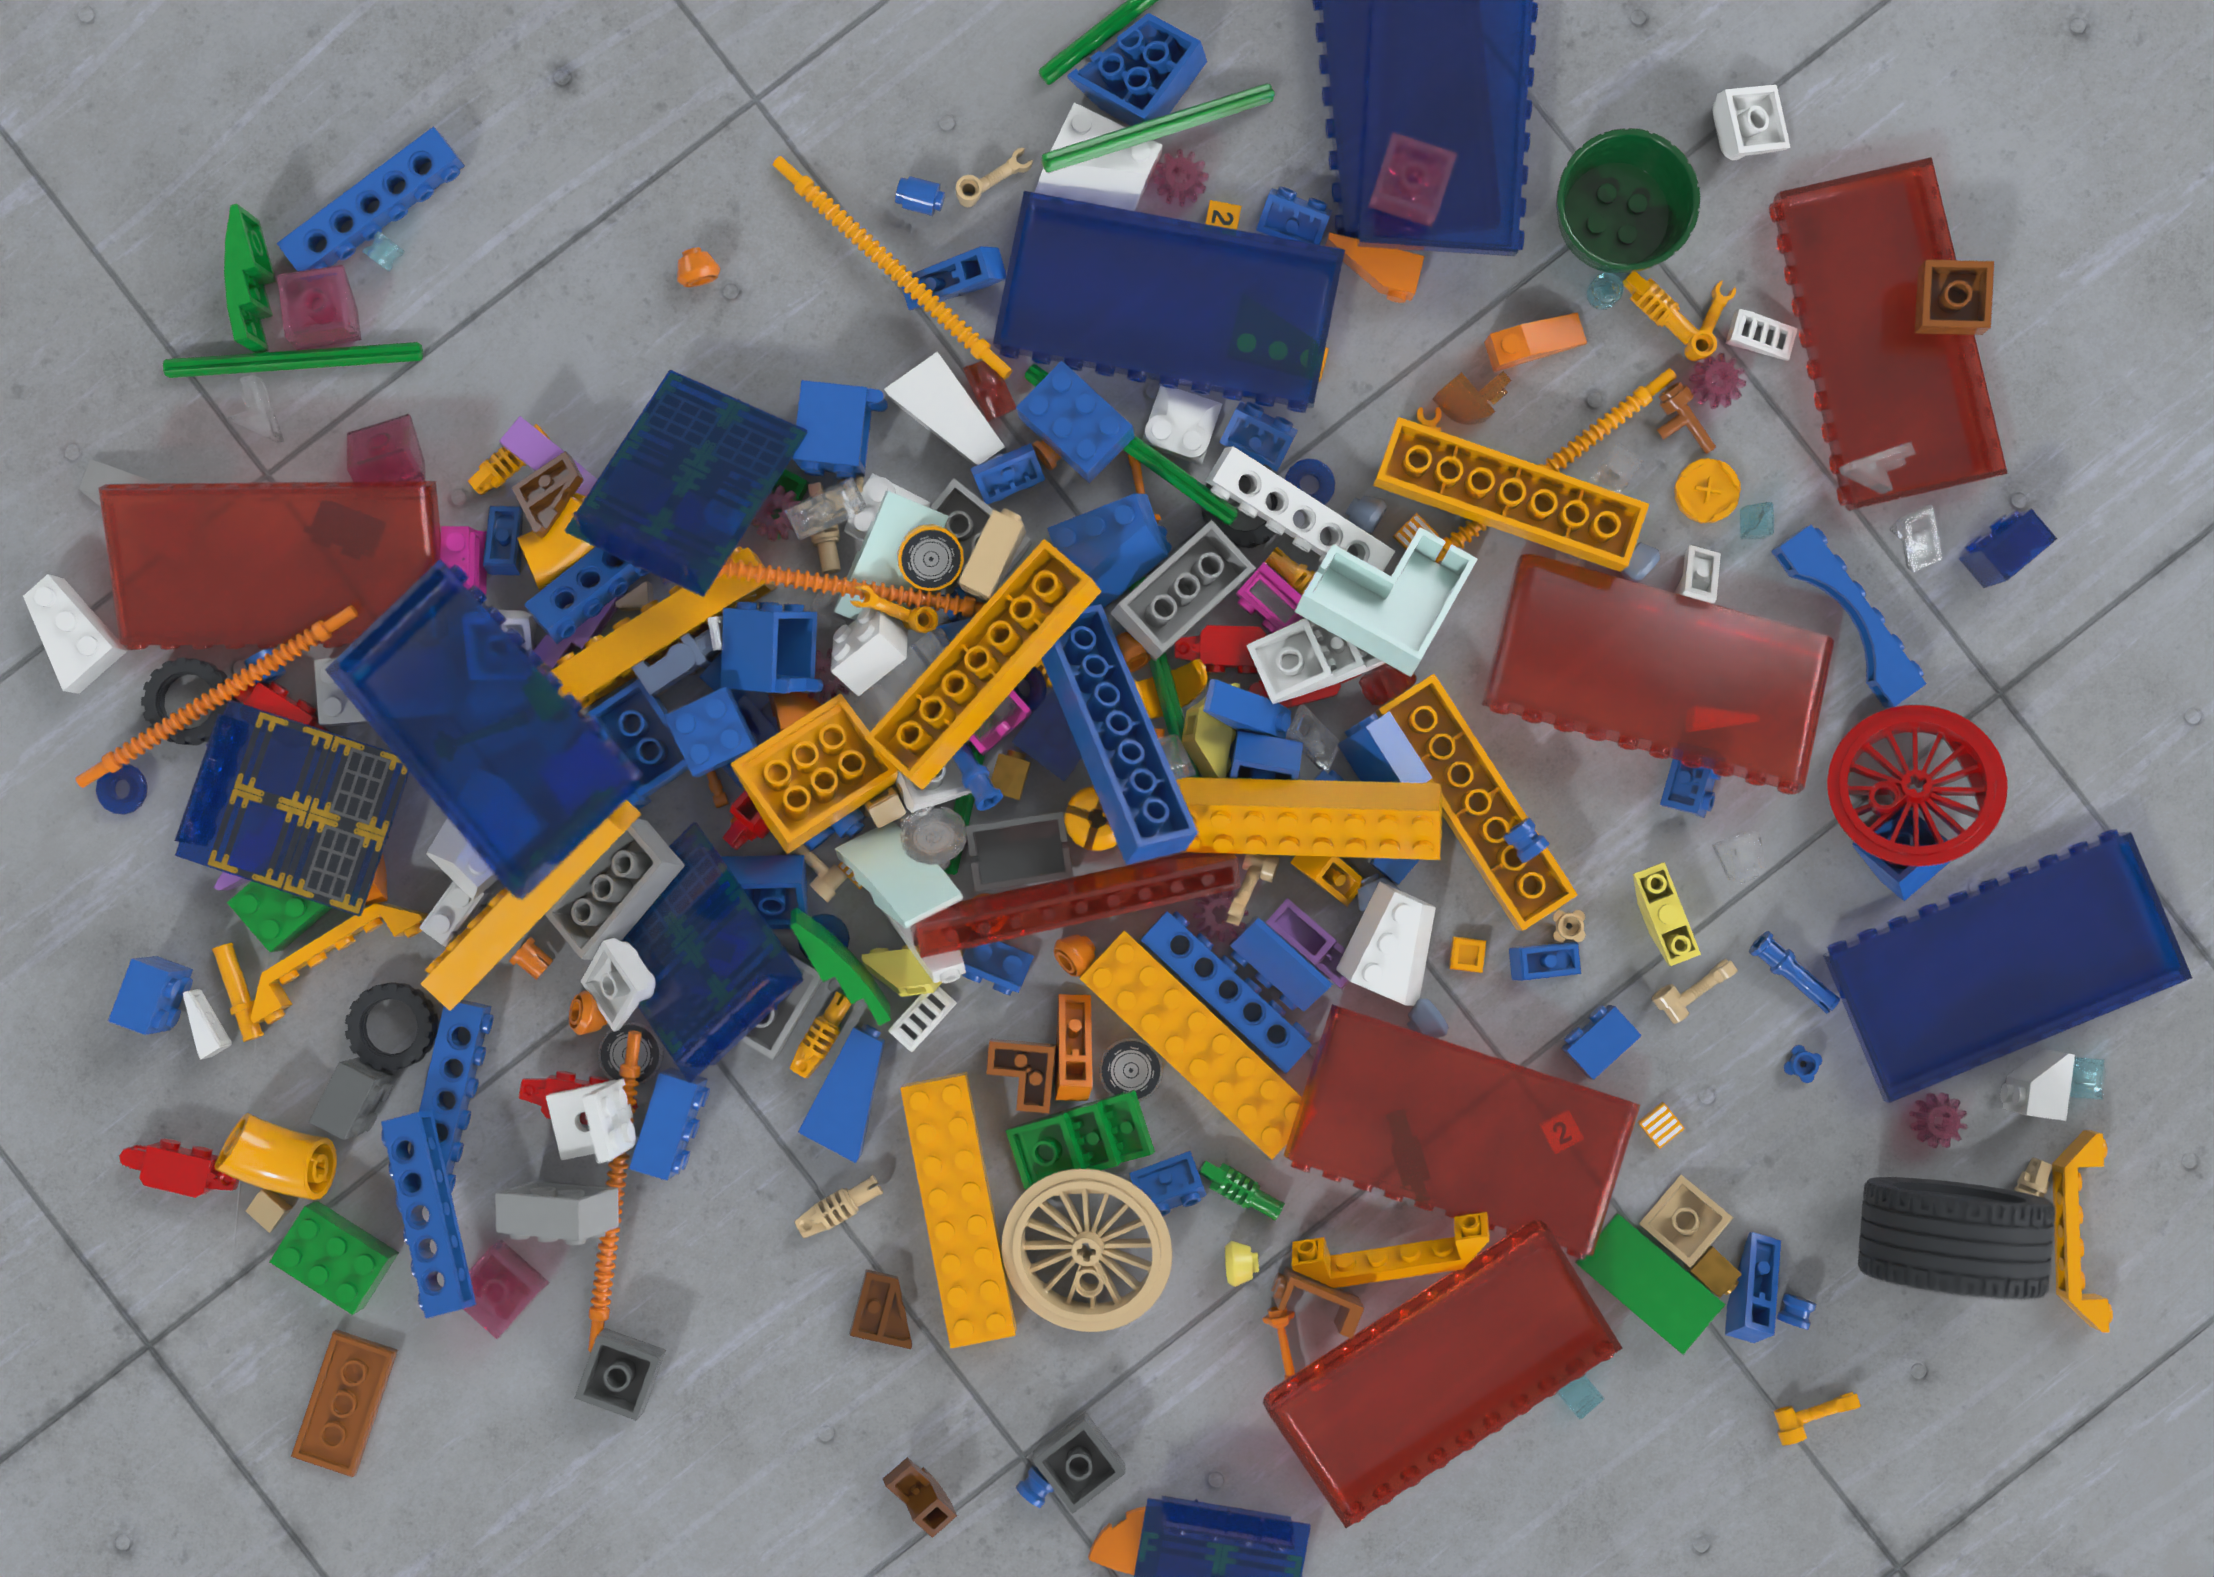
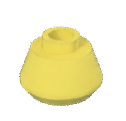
[1225,1241,1259,1287]

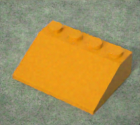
[731,693,898,854]

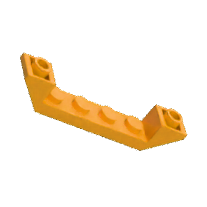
[250,903,429,1025]
[2052,1130,2113,1333]
[1292,1212,1490,1288]

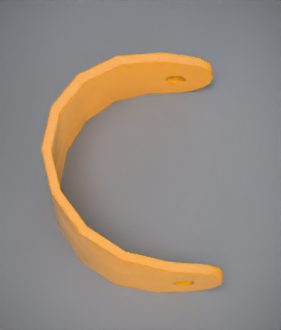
[1133,659,1208,719]

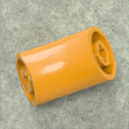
[517,493,622,592]
[215,1113,337,1200]

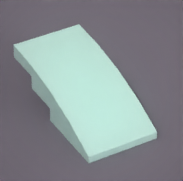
[833,491,949,620]
[835,821,963,928]

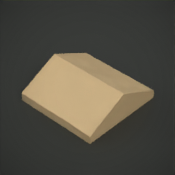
[1639,1175,1733,1268]

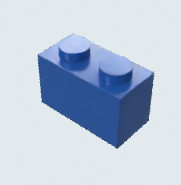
[1561,1005,1642,1080]

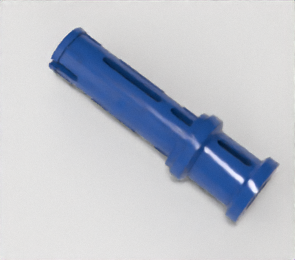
[952,742,1003,811]
[1749,931,1840,1014]

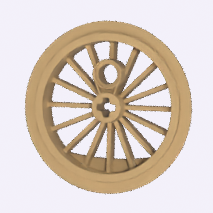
[1002,1169,1172,1332]

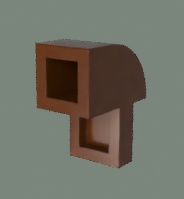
[883,1457,957,1538]

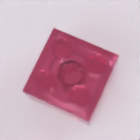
[1368,133,1457,227]
[463,1239,550,1339]

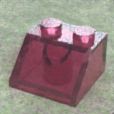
[277,265,361,350]
[347,414,426,500]

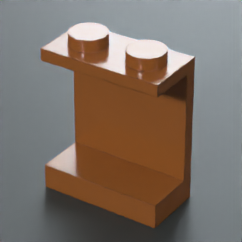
[1271,1267,1365,1339]

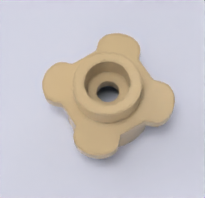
[1552,910,1586,942]

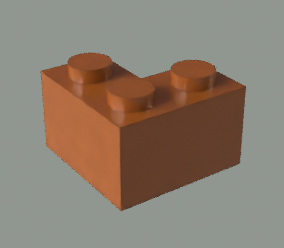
[986,1038,1056,1113]

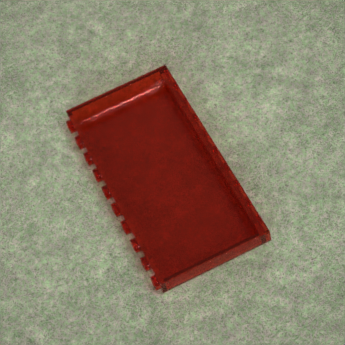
[1769,157,2008,511]
[98,481,450,650]
[1482,554,1835,795]
[1283,1004,1641,1260]
[1263,1220,1623,1528]

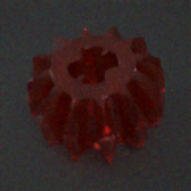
[1359,663,1417,706]

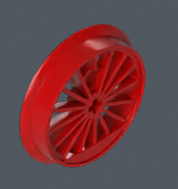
[1827,705,2008,866]

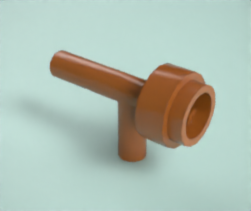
[1656,382,1716,454]

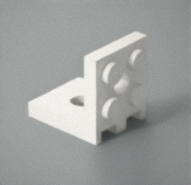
[546,1078,638,1163]

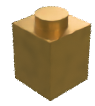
[991,749,1031,801]
[1683,1245,1742,1298]

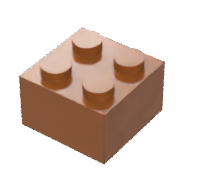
[1915,260,1994,335]

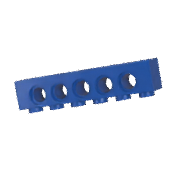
[276,126,465,282]
[524,483,707,644]
[1140,910,1312,1074]
[409,999,494,1193]
[381,1110,476,1319]

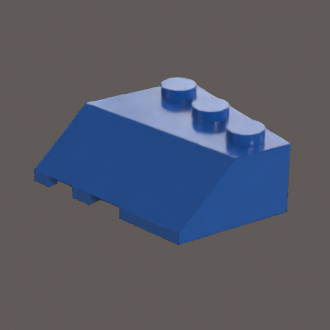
[1067,13,1207,126]
[1047,493,1168,608]

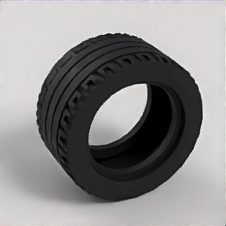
[1858,1177,2055,1300]

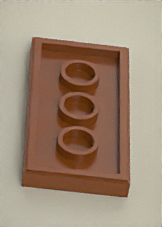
[291,1329,398,1477]

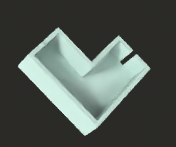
[1295,527,1477,677]

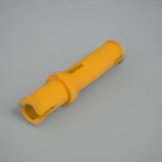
[212,943,264,1042]

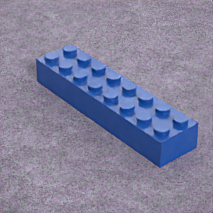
[1041,604,1198,865]

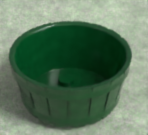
[1556,128,1701,273]

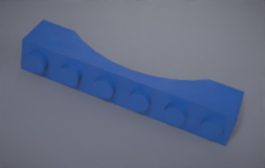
[1771,524,1926,709]

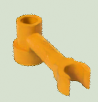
[1684,281,1736,361]
[850,586,938,633]
[1774,1392,1861,1445]

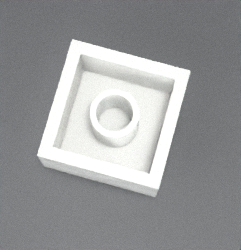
[831,607,908,696]

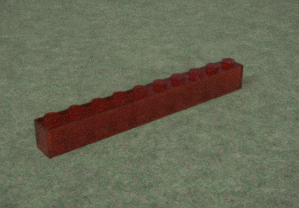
[910,852,1241,958]

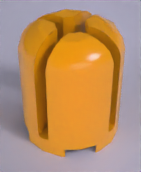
[1064,785,1117,851]

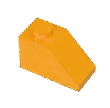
[1290,856,1364,907]

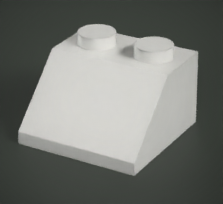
[2000,1049,2075,1121]

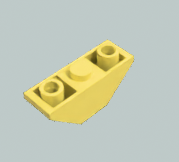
[1181,683,1240,778]
[1633,862,1701,966]
[861,942,963,997]

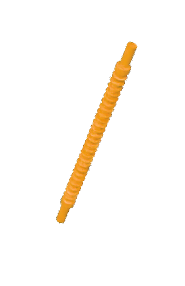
[773,156,1013,380]
[1435,368,1677,563]

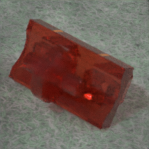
[963,360,1016,422]

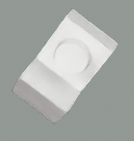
[1675,545,1721,604]

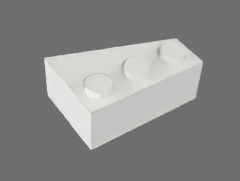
[23,574,128,694]

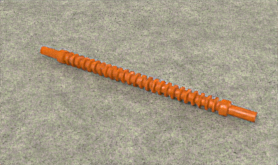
[677,553,986,617]
[75,605,358,788]
[588,1031,642,1352]

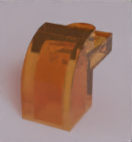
[1433,371,1512,425]

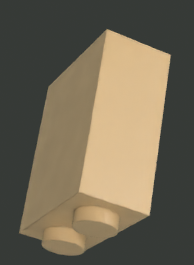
[958,508,1026,602]

